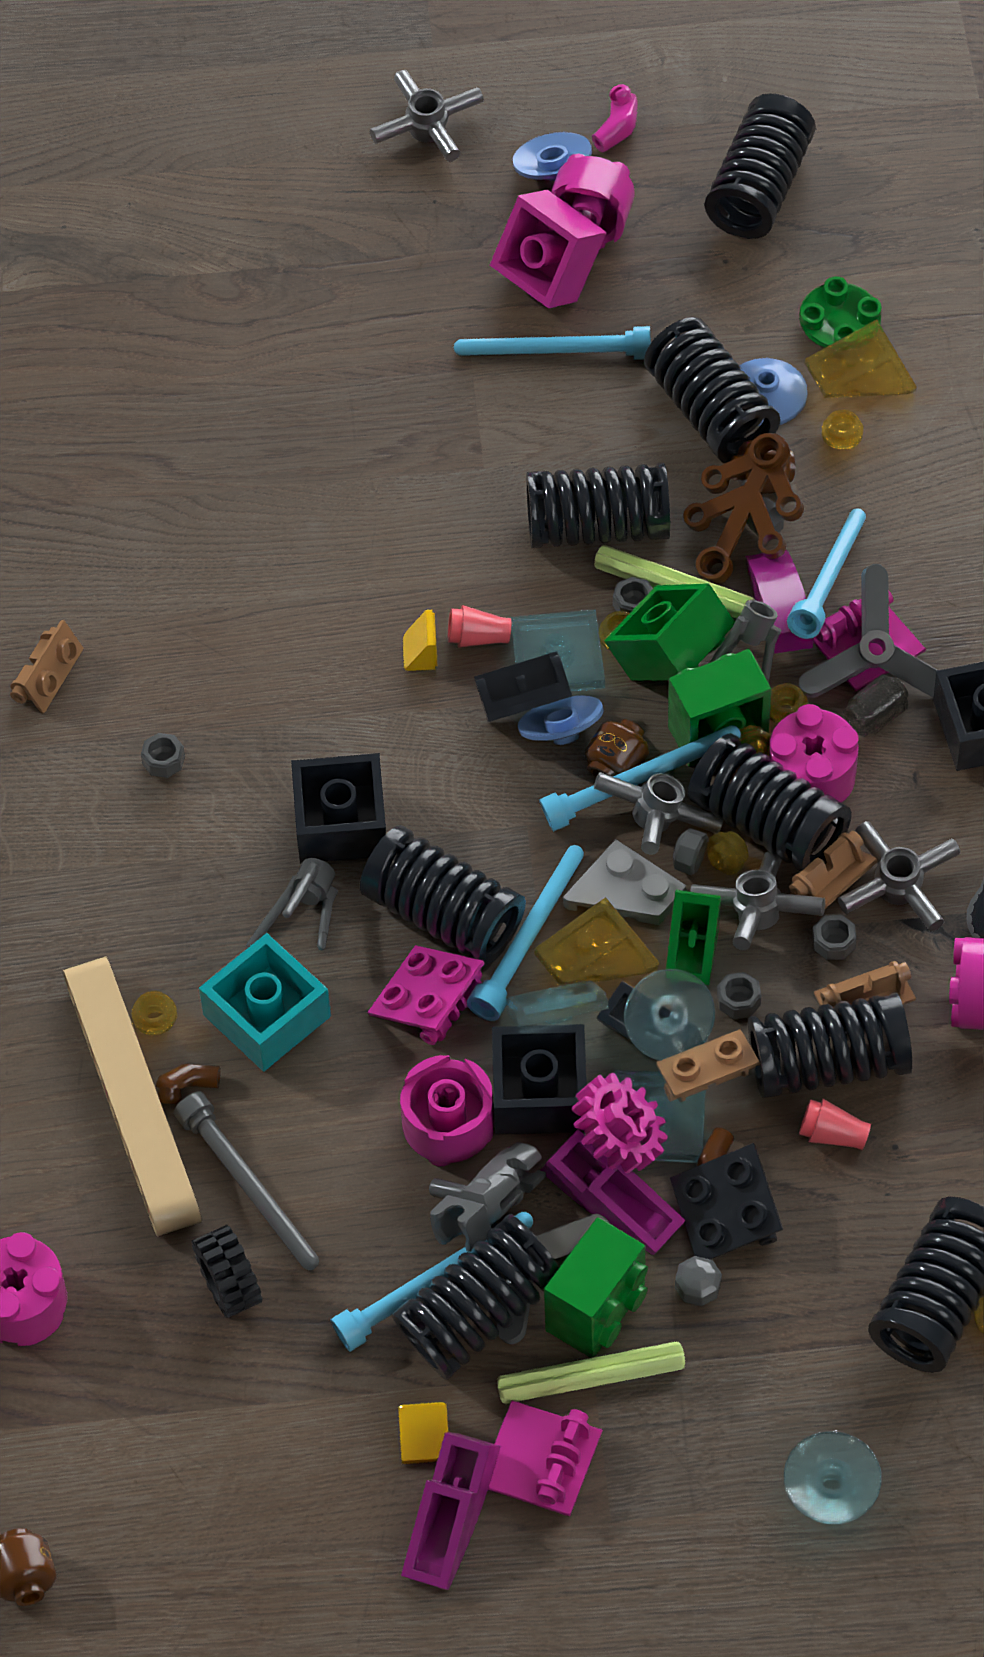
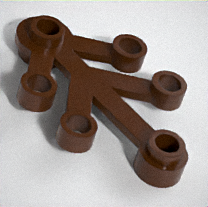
[683,433,804,584]

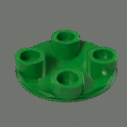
[799,276,882,351]

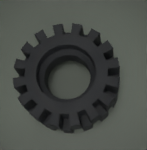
[192,1225,263,1318]

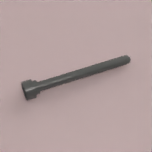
[173,1091,319,1270]

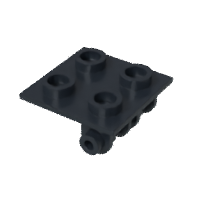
[670,1143,783,1259]

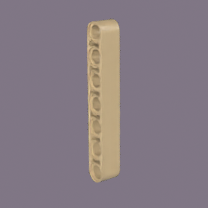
[63,956,202,1237]

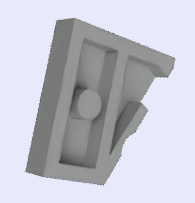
[563,840,687,925]

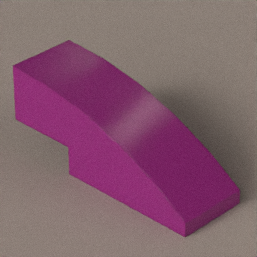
[745,550,814,654]
[540,1129,686,1255]
[401,1433,501,1590]

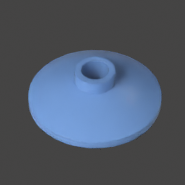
[513,132,592,181]
[740,358,807,426]
[518,695,604,745]

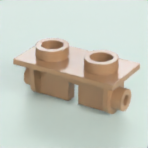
[10,620,84,713]
[789,831,878,916]
[814,961,916,1007]
[656,1029,760,1102]

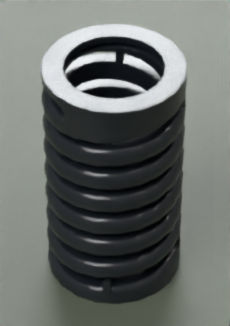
[704,93,816,239]
[644,317,780,463]
[526,463,670,548]
[688,733,852,872]
[360,825,526,966]
[748,992,912,1098]
[868,1196,984,1373]
[391,1214,560,1380]

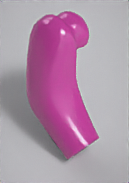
[592,84,638,152]

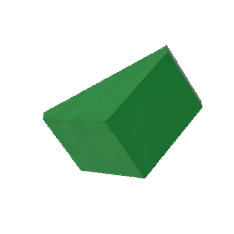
[665,890,721,985]

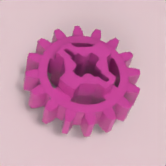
[572,1073,668,1173]

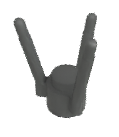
[709,600,781,683]
[246,858,338,951]

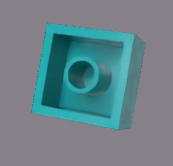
[199,933,331,1072]

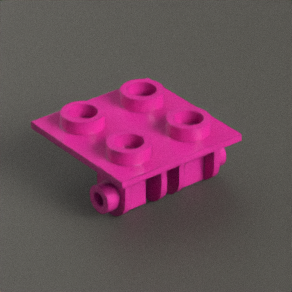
[813,591,926,692]
[367,945,485,1045]
[488,1400,602,1517]

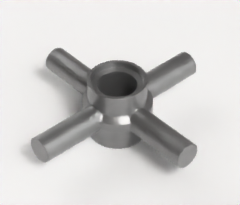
[370,70,484,161]
[594,752,723,855]
[838,821,960,931]
[690,851,825,950]

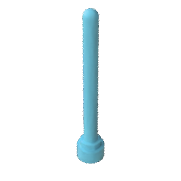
[454,326,651,360]
[787,508,866,639]
[539,725,741,832]
[467,845,584,1021]
[330,1212,533,1352]

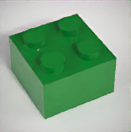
[604,583,735,681]
[668,649,772,767]
[544,1217,648,1358]

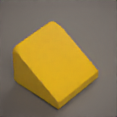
[403,610,437,671]
[398,1402,448,1464]

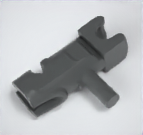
[429,1142,546,1252]

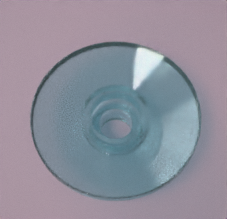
[624,969,715,1060]
[784,1431,882,1524]

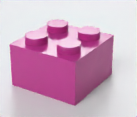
[490,190,607,309]

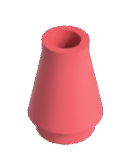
[448,605,511,648]
[799,1099,871,1150]

